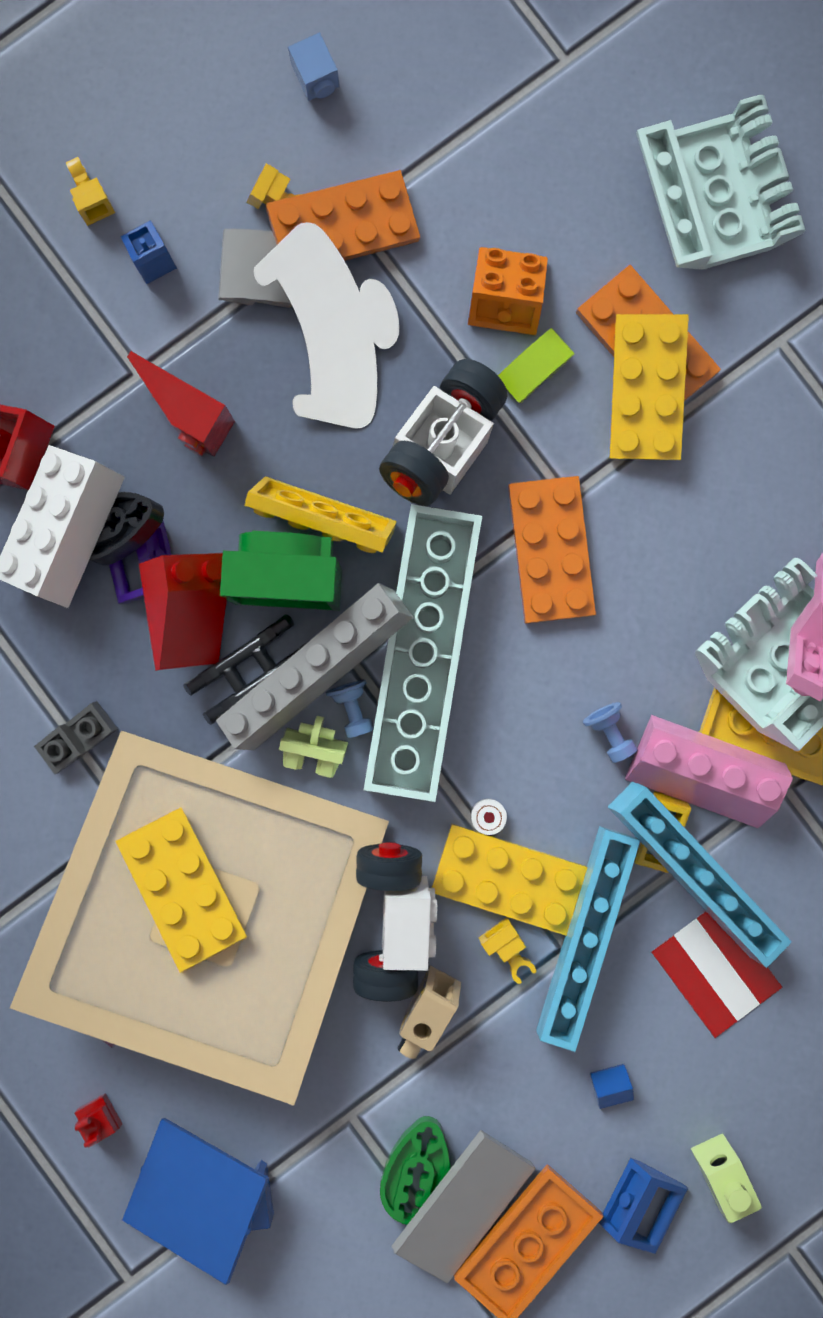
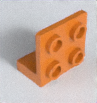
[468,247,548,335]

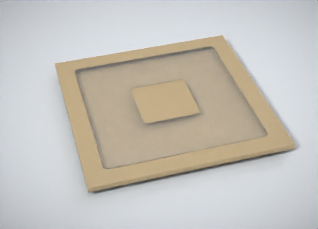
[10,731,389,1105]

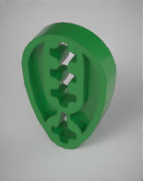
[380,1116,450,1225]

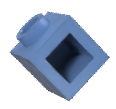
[288,32,340,101]

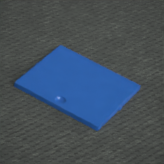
[122,1118,269,1285]

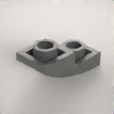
[34,701,118,774]

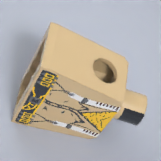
[397,966,461,1059]

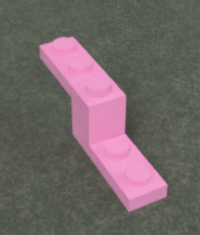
[786,553,823,702]

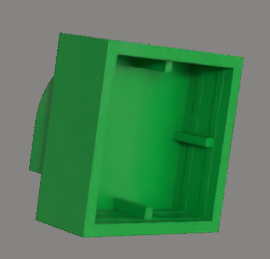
[220,530,342,611]

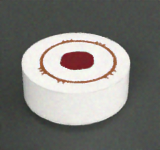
[471,799,507,835]

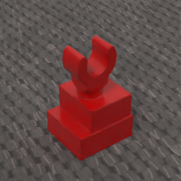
[74,1093,122,1148]

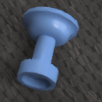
[326,679,374,738]
[583,702,637,763]

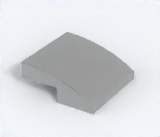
[218,229,292,308]

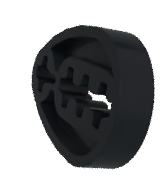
[89,492,164,565]

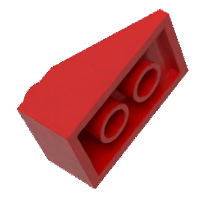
[127,351,235,457]
[0,404,55,490]
[139,553,227,671]

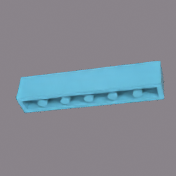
[608,781,792,968]
[536,826,640,1052]

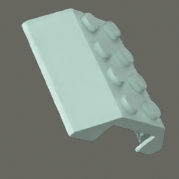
[636,95,806,270]
[695,558,823,751]

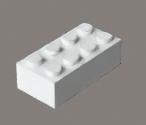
[0,445,125,608]

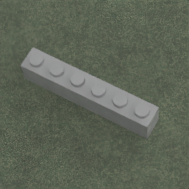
[216,583,414,750]

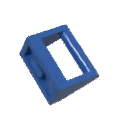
[599,1158,688,1254]

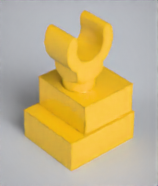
[66,157,115,226]
[247,163,301,209]
[478,917,536,984]

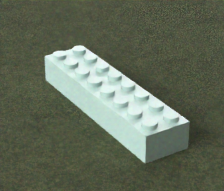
[364,504,482,802]

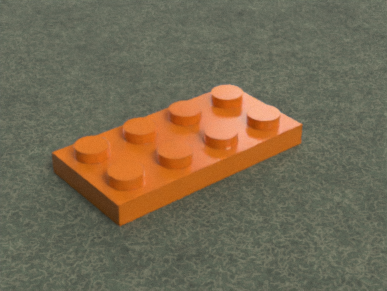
[266,170,420,261]
[576,264,721,402]
[508,476,596,624]
[454,1164,603,1318]

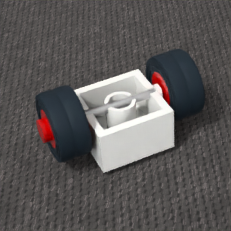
[379,359,508,506]
[353,842,437,1002]

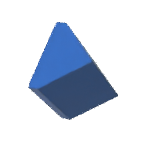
[590,1064,634,1109]

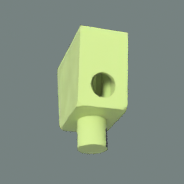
[691,1133,762,1223]

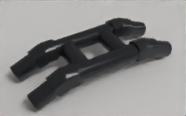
[183,614,307,725]

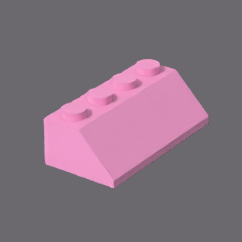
[625,715,793,828]

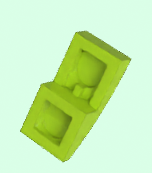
[498,328,575,403]

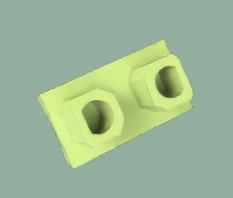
[279,716,348,778]

